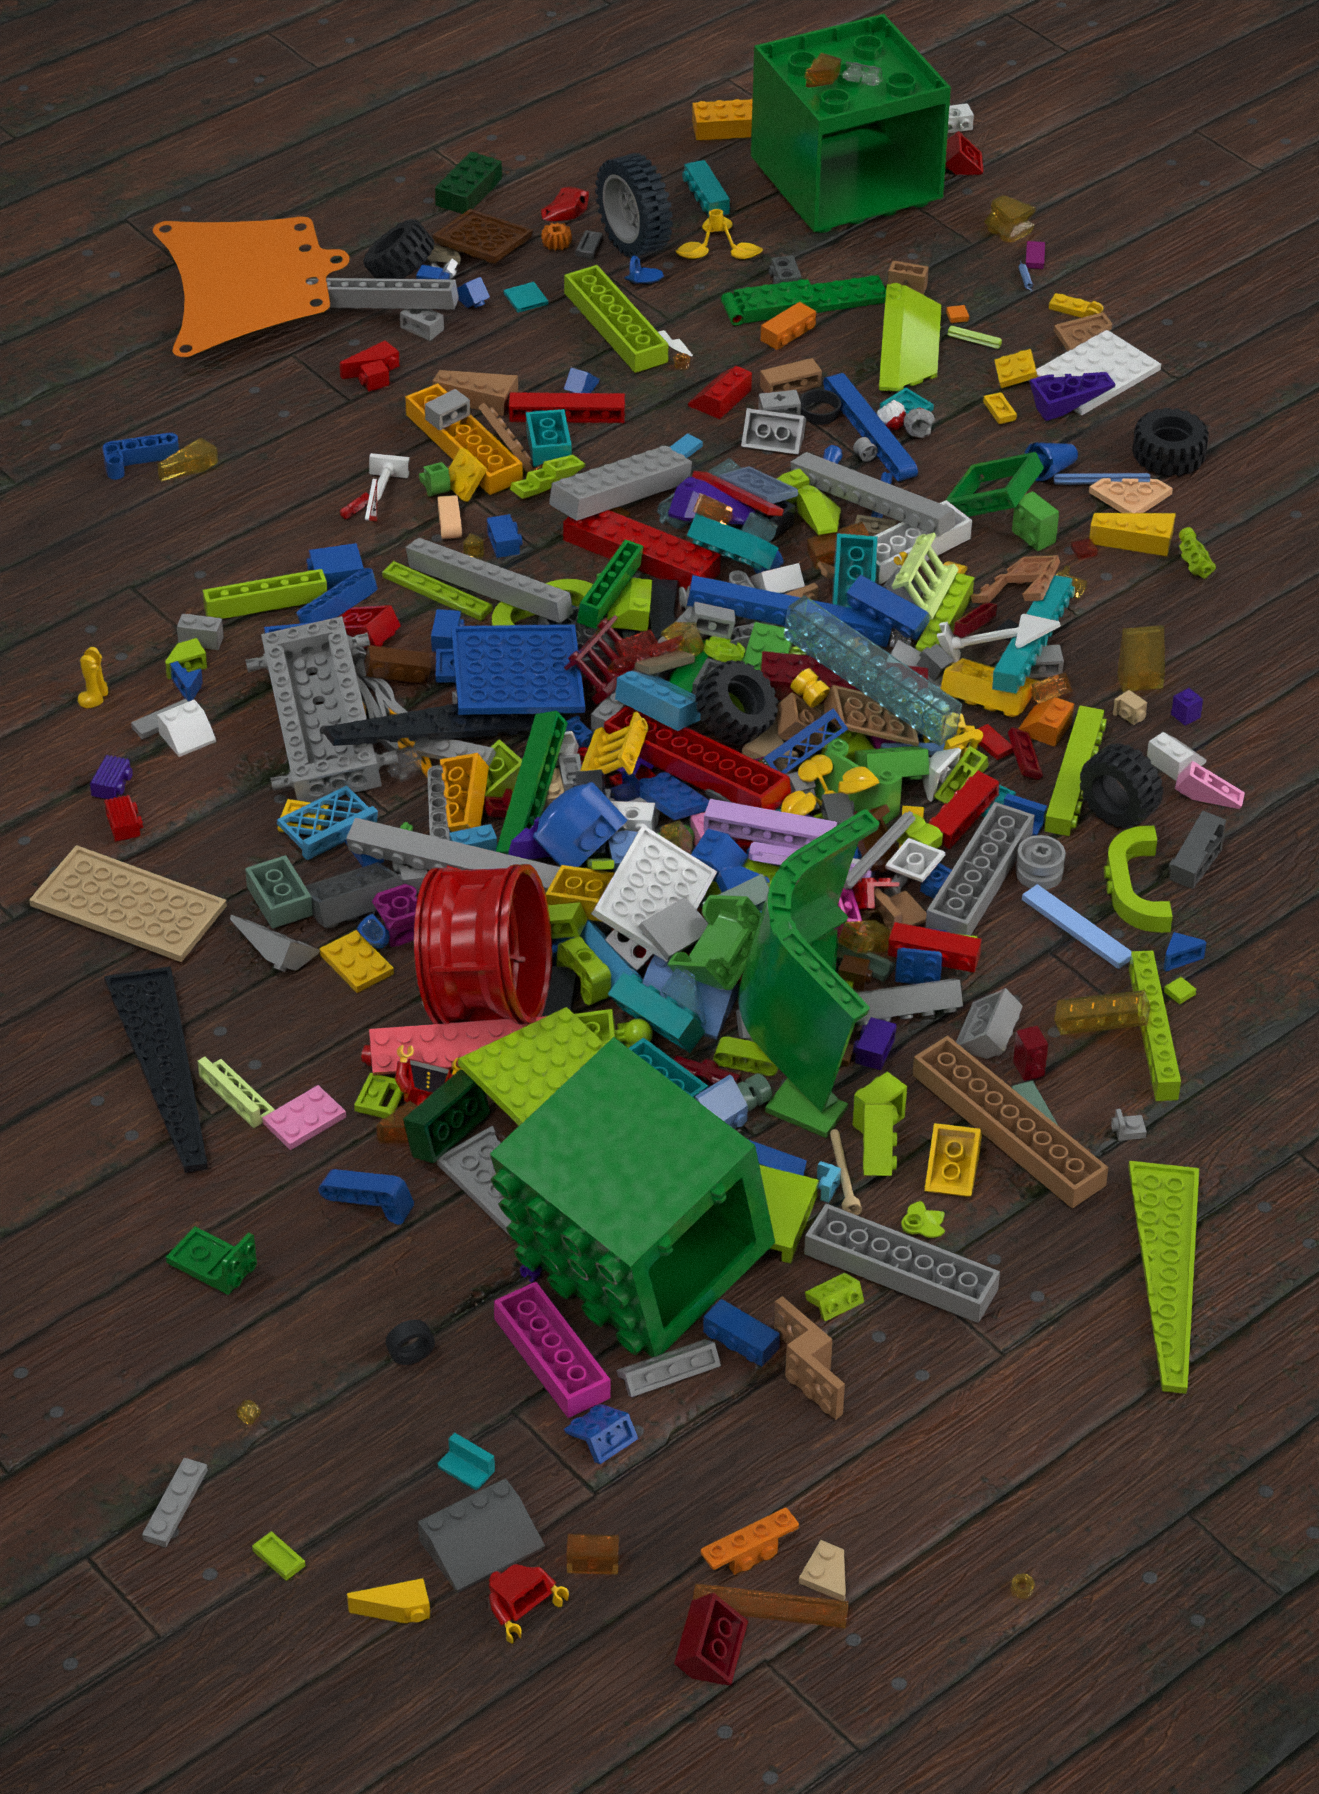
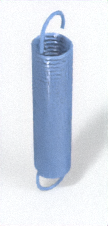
[1018,261,1033,291]

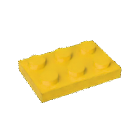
[319,930,394,993]

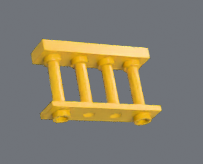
[580,712,648,775]

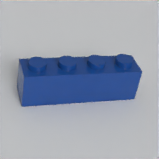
[847,575,929,640]

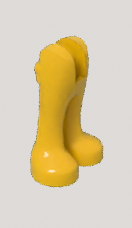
[78,647,108,708]

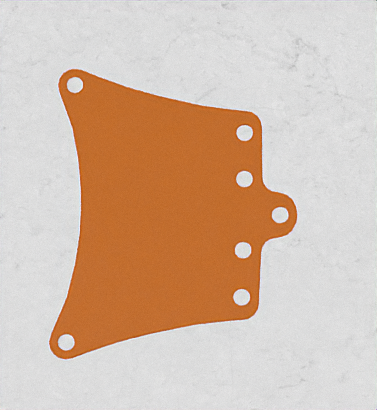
[153,217,350,357]

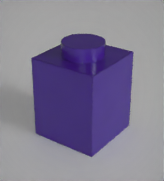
[1171,688,1203,726]

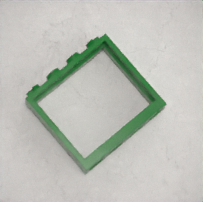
[946,452,1044,517]

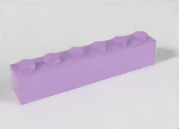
[703,799,837,849]

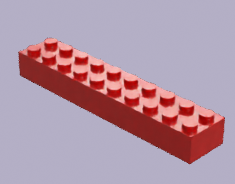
[604,706,791,810]

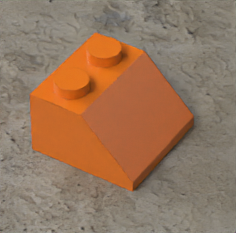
[1018,697,1074,747]

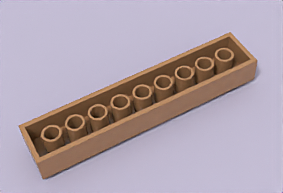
[913,1036,1108,1209]

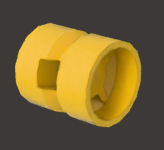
[790,668,830,708]

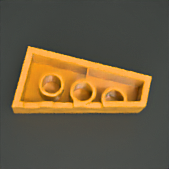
[440,753,489,832]

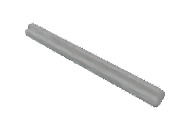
[843,811,915,890]

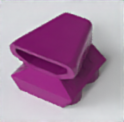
[372,884,418,947]

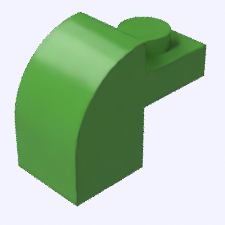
[419,462,450,497]

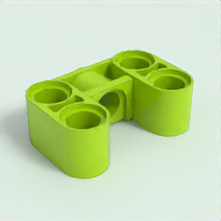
[557,936,611,1006]

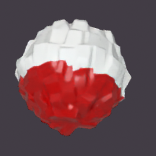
[877,400,906,430]

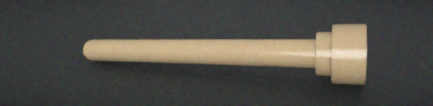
[830,1129,862,1215]

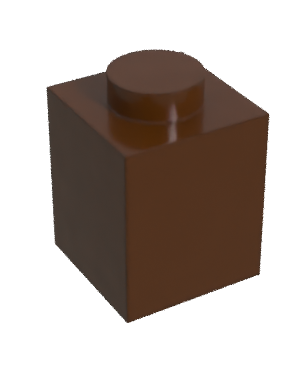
[838,954,873,991]

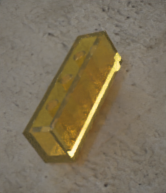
[1054,990,1151,1035]

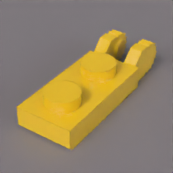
[1049,293,1104,318]

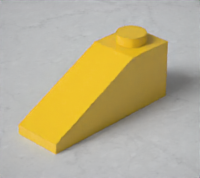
[347,1578,430,1623]

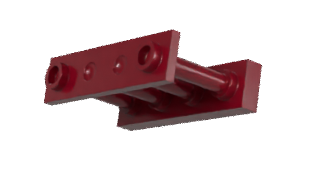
[564,615,648,704]

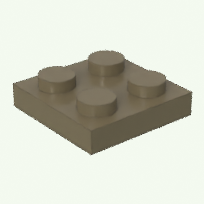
[426,245,461,265]

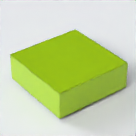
[1164,977,1196,1004]

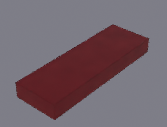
[1007,727,1043,780]

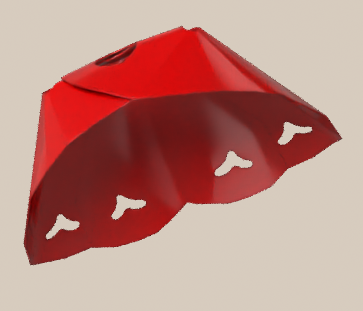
[541,187,589,221]

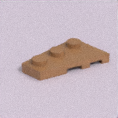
[1053,312,1113,351]

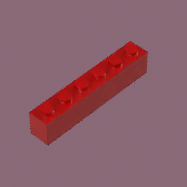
[509,392,625,423]

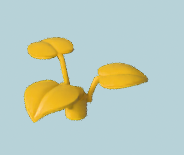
[676,209,763,259]
[781,755,880,816]

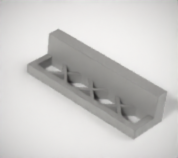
[616,1339,721,1397]

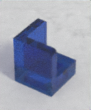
[610,770,640,802]

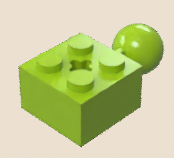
[574,1009,653,1046]

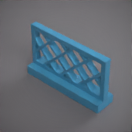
[277,786,378,860]

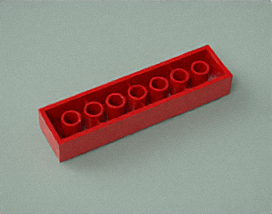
[563,510,721,590]

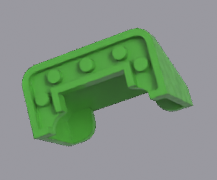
[814,737,902,824]
[667,895,761,990]

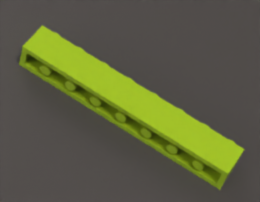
[1044,706,1107,836]

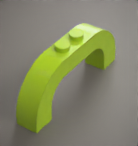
[492,579,608,626]
[1104,825,1173,933]

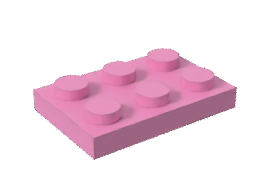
[262,1085,346,1150]

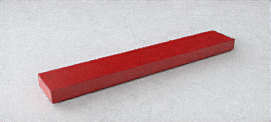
[692,471,784,516]

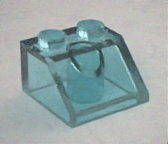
[661,968,706,1026]

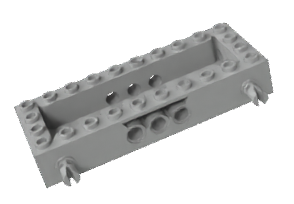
[245,616,399,802]

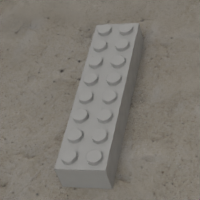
[549,446,692,521]
[925,802,1034,936]
[804,1204,1000,1323]

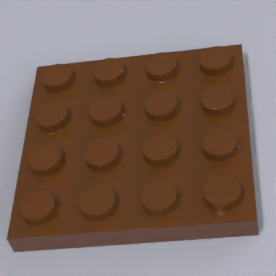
[432,209,533,263]

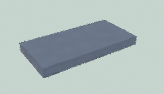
[718,466,798,504]

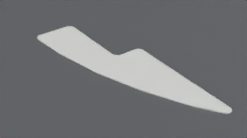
[658,330,693,356]

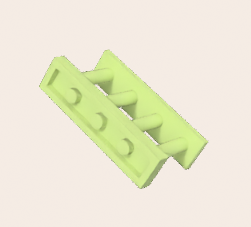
[891,533,958,620]

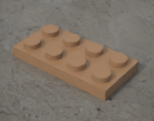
[478,403,534,473]

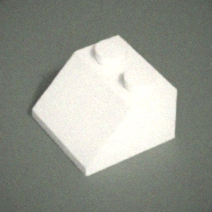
[750,563,805,593]
[157,700,216,757]
[1147,732,1206,781]

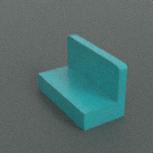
[438,1432,495,1490]

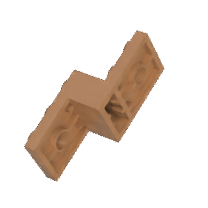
[774,1296,845,1420]

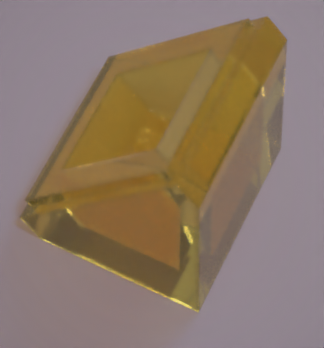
[463,533,484,558]

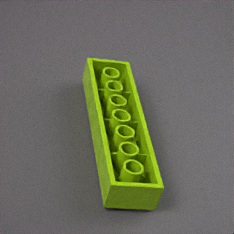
[564,265,669,373]

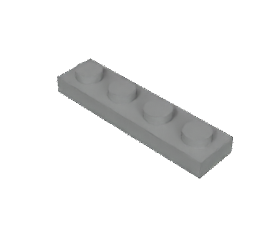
[412,737,496,766]
[142,1458,208,1547]

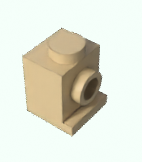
[1113,690,1147,725]

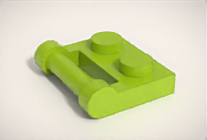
[354,1073,404,1122]

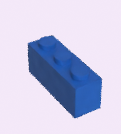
[703,1299,780,1367]

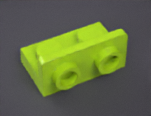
[805,1273,864,1321]

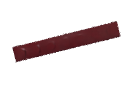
[953,602,998,638]

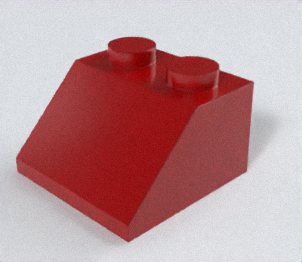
[945,131,983,175]

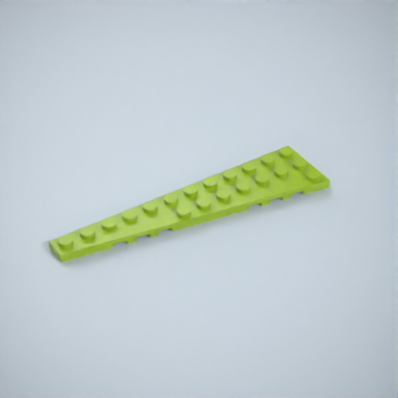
[1128,1161,1199,1394]

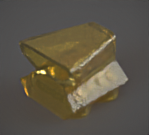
[984,195,1036,242]

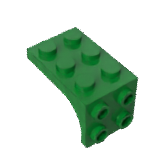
[166,1226,257,1295]

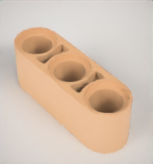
[437,495,462,539]

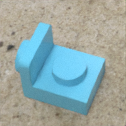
[817,1161,841,1203]

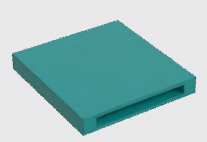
[504,282,548,313]

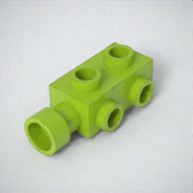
[1179,527,1216,579]

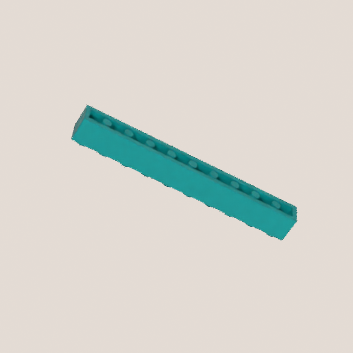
[992,575,1075,694]

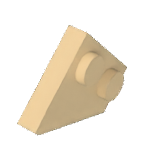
[799,1540,846,1602]

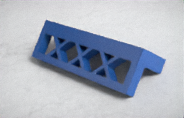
[764,708,848,774]

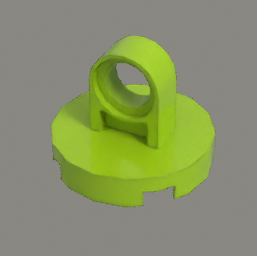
[704,636,745,662]

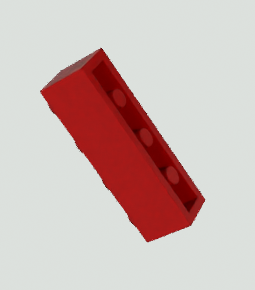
[928,770,999,849]
[887,922,982,973]

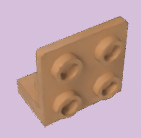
[870,887,927,933]

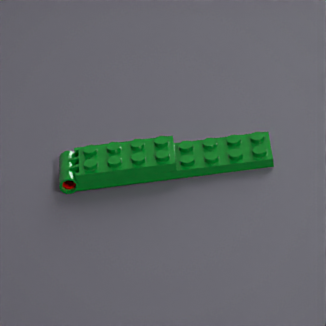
[721,275,886,326]

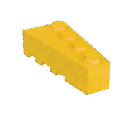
[1089,513,1176,556]

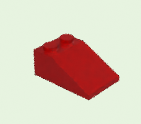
[339,605,401,648]

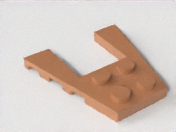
[970,555,1060,603]

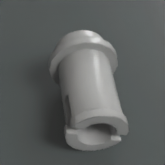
[884,873,908,897]

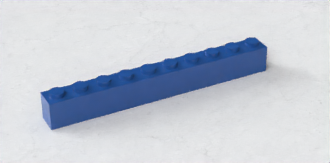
[687,575,891,647]

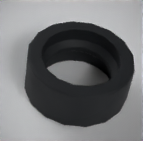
[386,1320,435,1365]

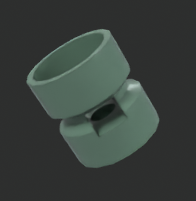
[737,1073,772,1112]

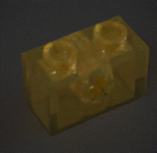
[839,920,892,953]

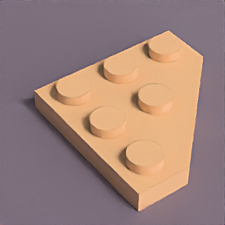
[1089,478,1173,513]

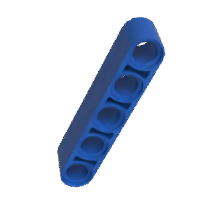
[297,568,378,624]

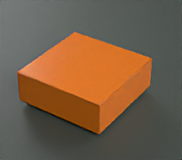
[946,305,969,323]

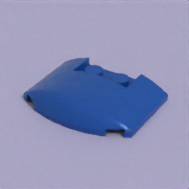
[533,782,628,867]

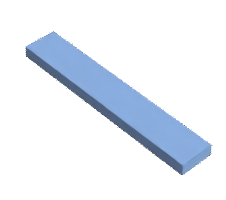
[1022,884,1131,969]

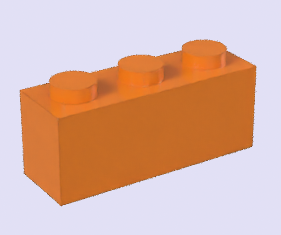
[760,302,816,350]

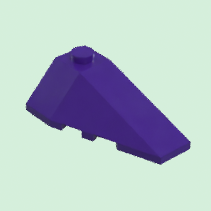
[1030,372,1116,421]
[668,477,756,524]
[508,817,551,860]

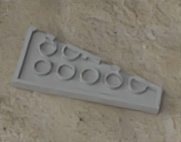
[437,1126,512,1238]

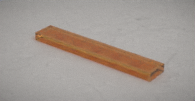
[693,1583,849,1628]

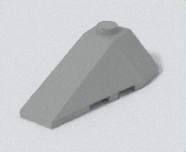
[230,915,320,972]

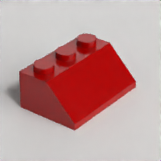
[688,366,752,419]

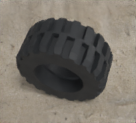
[363,219,434,279]
[1132,408,1209,477]
[695,660,778,745]
[1080,743,1163,828]

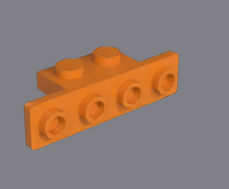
[701,1508,799,1575]

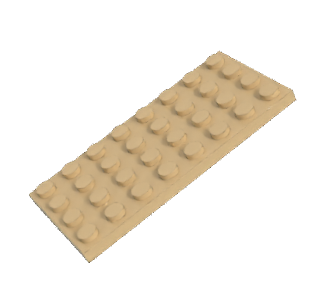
[29,845,227,962]

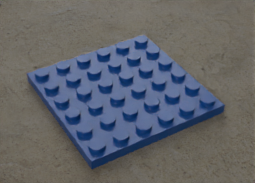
[451,625,585,715]

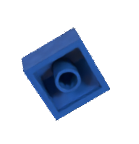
[691,828,748,882]

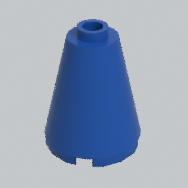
[1024,442,1078,481]

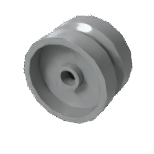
[1015,835,1066,890]

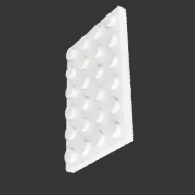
[1028,330,1161,416]
[591,825,717,962]

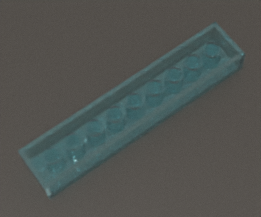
[784,595,962,746]

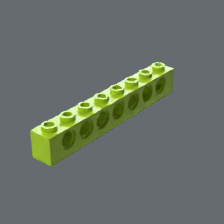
[1129,951,1181,1101]

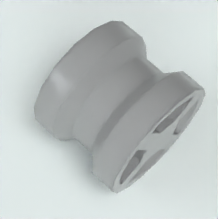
[853,437,878,462]

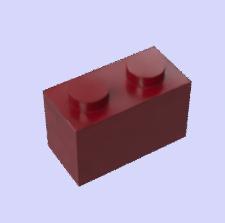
[1013,1026,1048,1081]

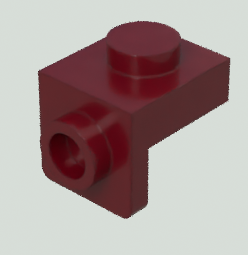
[483,788,513,818]

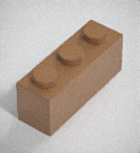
[760,358,822,393]

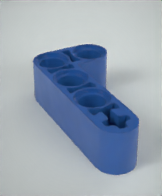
[102,433,179,480]
[318,1169,414,1224]

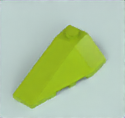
[797,485,841,535]
[607,578,652,631]
[483,739,522,808]

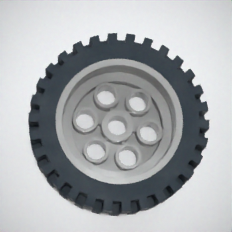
[595,153,673,258]

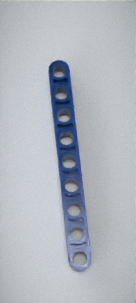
[823,373,918,482]

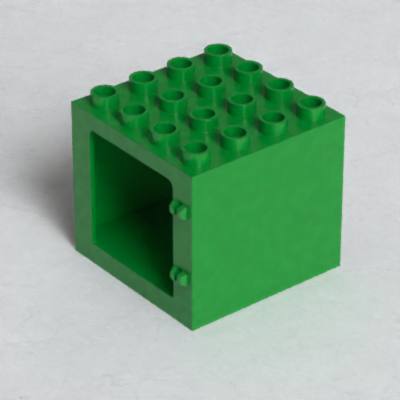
[751,14,951,233]
[490,1037,775,1357]

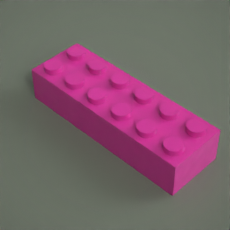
[494,1282,611,1418]

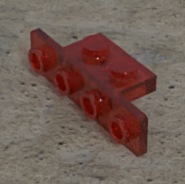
[607,629,683,672]

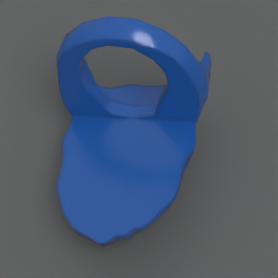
[624,256,664,284]

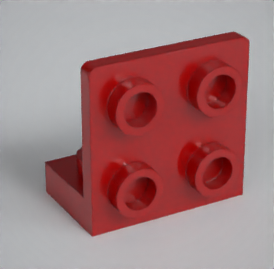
[848,878,900,910]

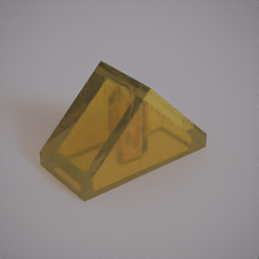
[661,622,704,657]

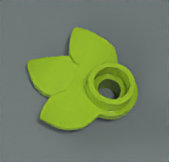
[901,1201,945,1238]

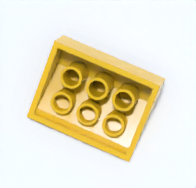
[940,658,1040,717]

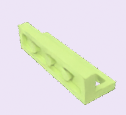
[198,1057,275,1128]

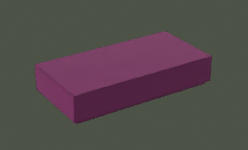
[1025,241,1045,269]

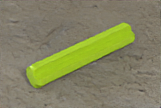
[948,326,1002,349]

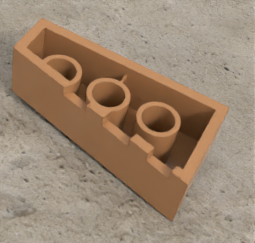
[432,370,518,416]

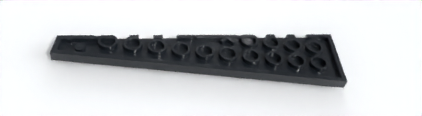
[323,704,569,746]
[104,966,208,1173]

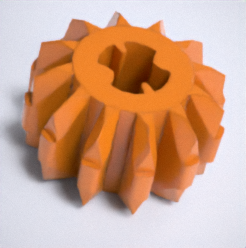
[541,222,572,251]

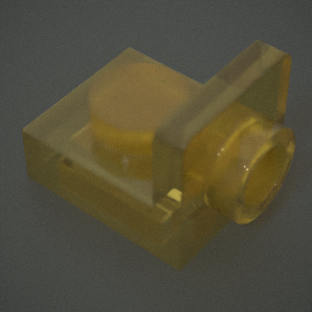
[1057,566,1088,599]

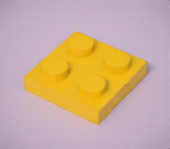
[995,349,1038,388]
[449,447,487,502]

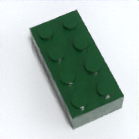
[435,151,502,214]
[403,1069,491,1163]

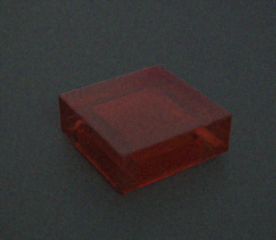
[1071,538,1098,560]

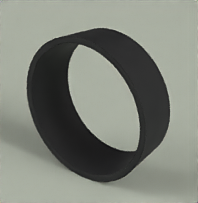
[800,389,841,425]

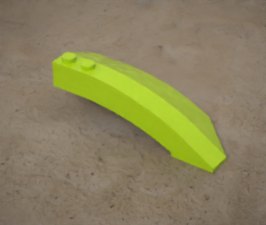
[879,283,941,391]

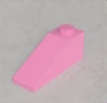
[1175,761,1245,809]

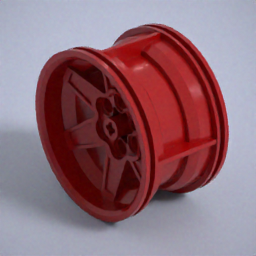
[414,864,552,1025]

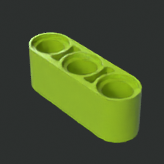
[713,1037,778,1076]

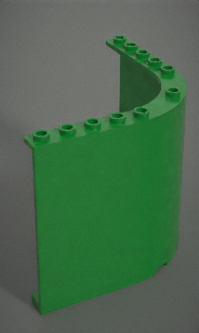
[739,808,880,1113]

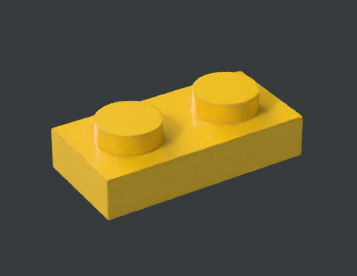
[983,392,1017,424]

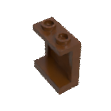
[857,804,899,873]

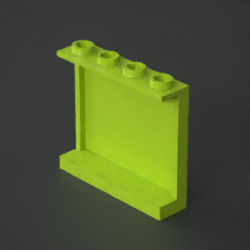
[759,1165,819,1264]

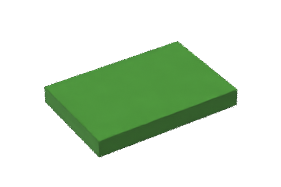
[765,1078,848,1138]

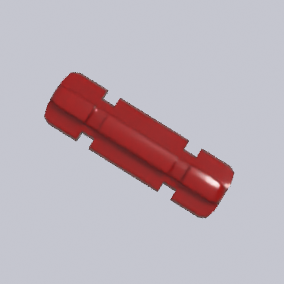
[340,492,370,519]

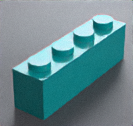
[682,160,730,217]

